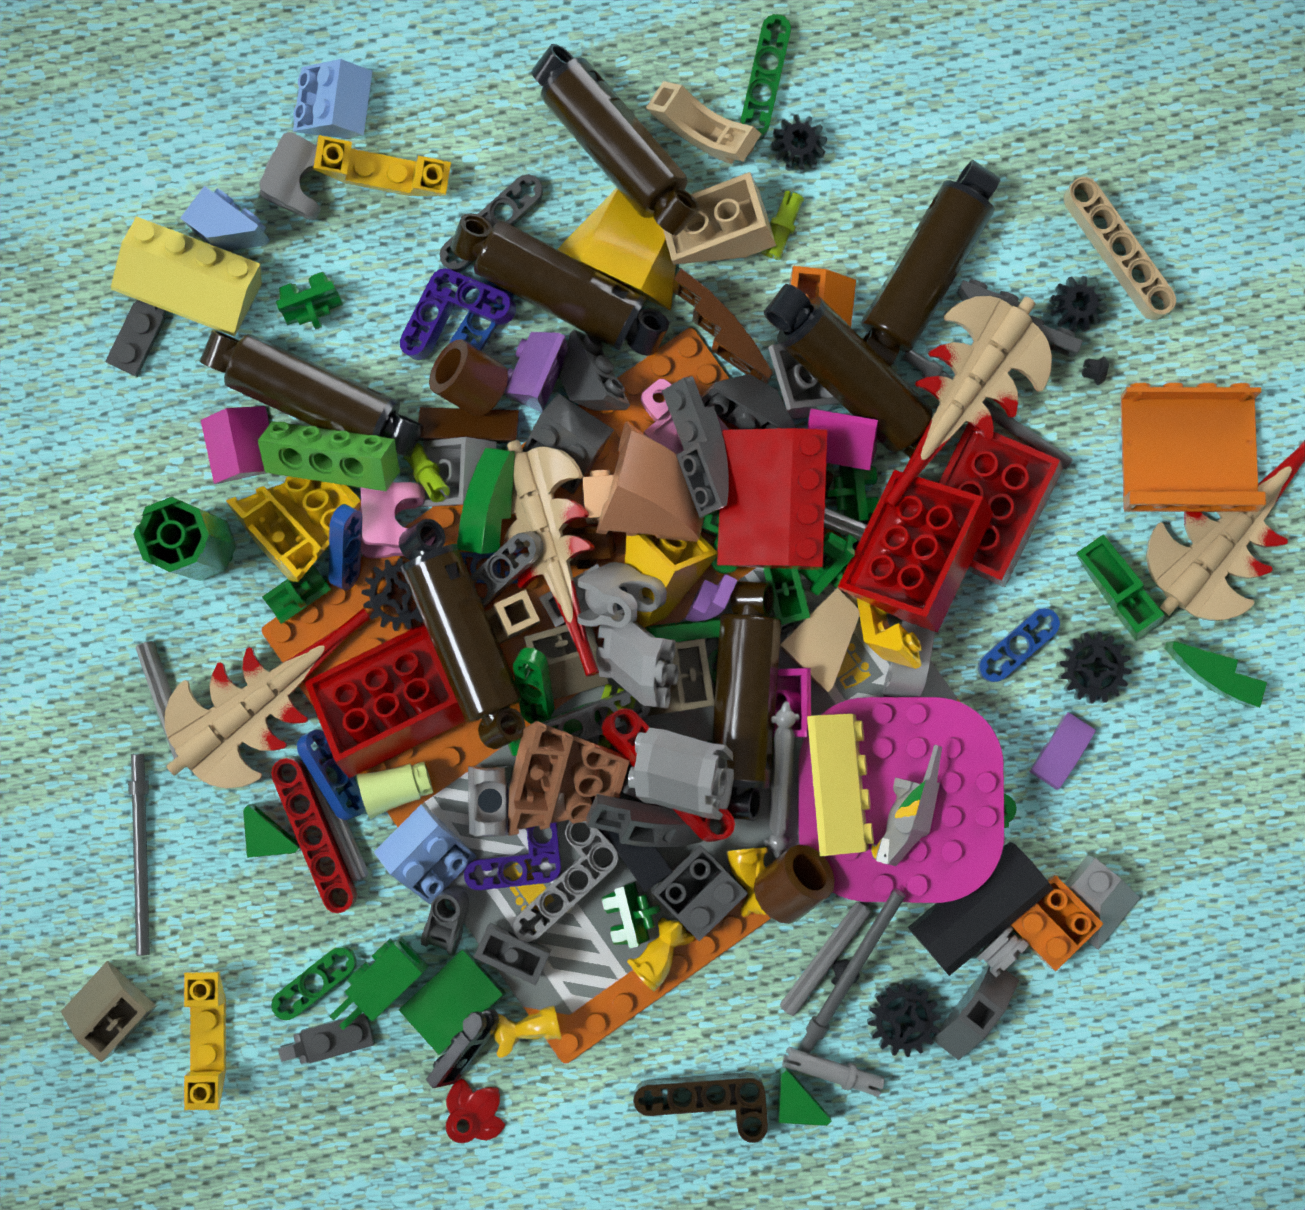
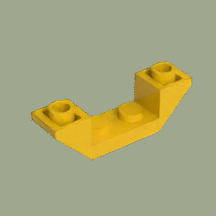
[313,135,451,196]
[857,598,922,669]
[184,972,226,1110]

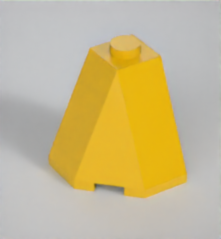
[625,533,717,627]

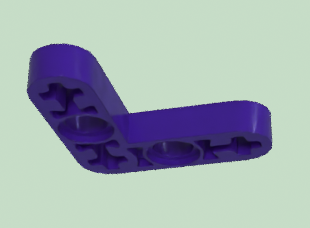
[400,268,517,361]
[464,822,561,890]

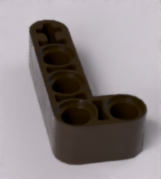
[633,1072,768,1143]

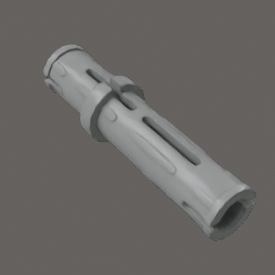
[782,1046,884,1097]

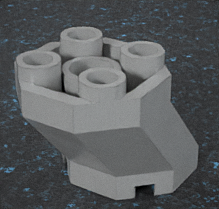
[596,613,679,708]
[628,728,734,820]

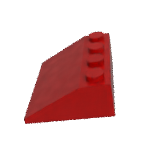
[939,423,1063,588]
[717,428,827,570]
[838,470,994,633]
[304,623,465,778]

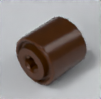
[429,339,508,416]
[754,844,835,924]

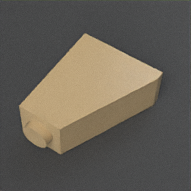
[780,588,859,693]

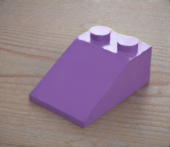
[504,332,568,412]

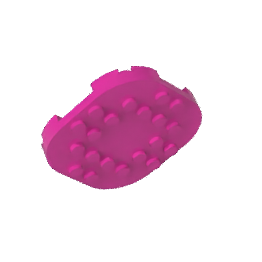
[799,697,1005,903]

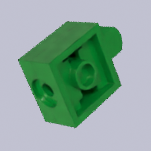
[329,937,429,1030]

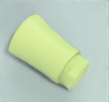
[357,762,433,819]

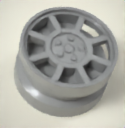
[976,925,1029,977]

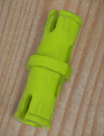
[761,191,804,260]
[403,443,450,503]

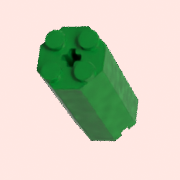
[133,497,237,581]

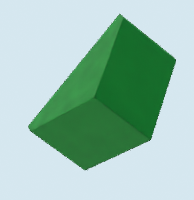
[763,568,810,625]
[243,804,301,858]
[777,1067,832,1126]

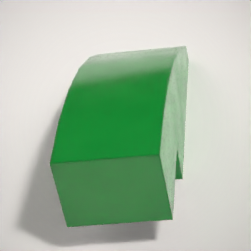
[457,448,515,554]
[1076,534,1164,641]
[1164,641,1267,708]

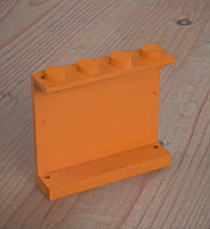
[1121,383,1266,512]

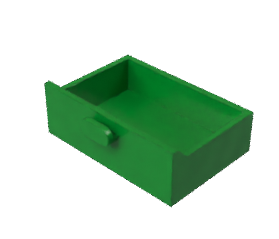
[399,949,507,1055]

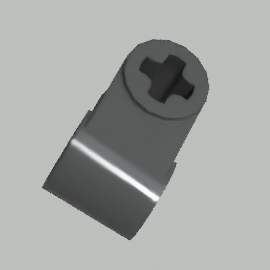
[421,886,469,956]

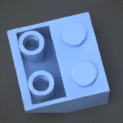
[293,59,372,139]
[181,186,270,251]
[374,804,477,904]

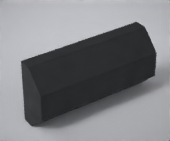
[908,842,1053,976]

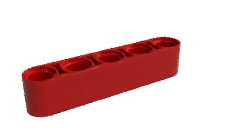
[602,708,735,842]
[271,757,357,913]

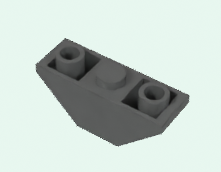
[560,329,630,411]
[701,374,796,429]
[931,964,1019,1060]

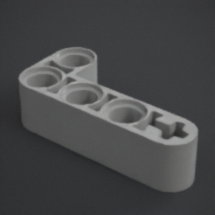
[882,619,935,697]
[513,821,619,942]

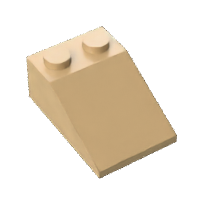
[663,172,776,265]

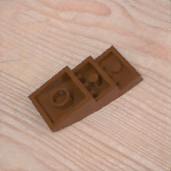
[673,268,773,384]

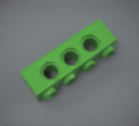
[258,421,400,492]

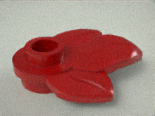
[445,1079,505,1143]

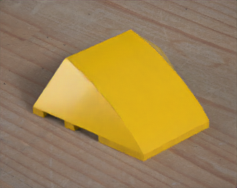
[557,188,676,311]
[226,476,361,582]

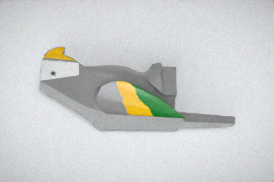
[871,745,942,866]

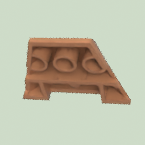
[596,421,704,542]
[508,721,630,836]

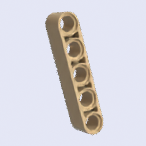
[1064,177,1176,320]

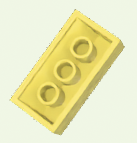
[111,216,262,337]
[807,714,874,856]

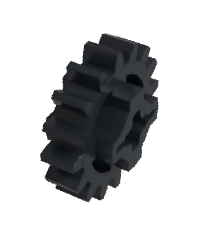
[361,558,423,631]
[1057,631,1132,704]
[867,981,941,1057]

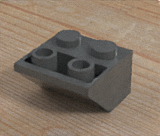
[523,393,614,494]
[652,845,748,941]

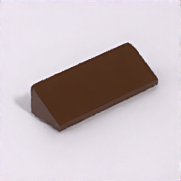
[418,407,519,443]

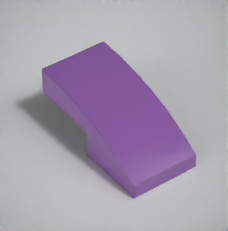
[685,574,737,622]
[1029,712,1096,790]

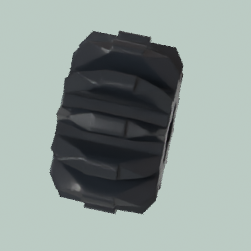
[771,114,827,173]
[1049,276,1107,332]

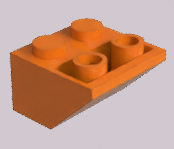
[789,266,856,327]
[1011,875,1103,971]

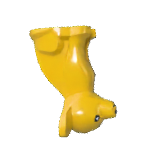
[727,847,768,917]
[627,917,695,991]
[493,1006,562,1058]

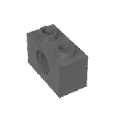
[473,922,552,986]

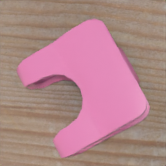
[359,482,425,558]

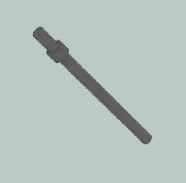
[902,349,1073,470]
[128,754,150,956]
[797,889,906,1053]

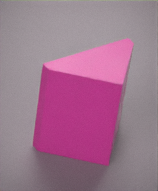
[201,406,270,484]
[808,409,878,470]
[774,668,811,738]

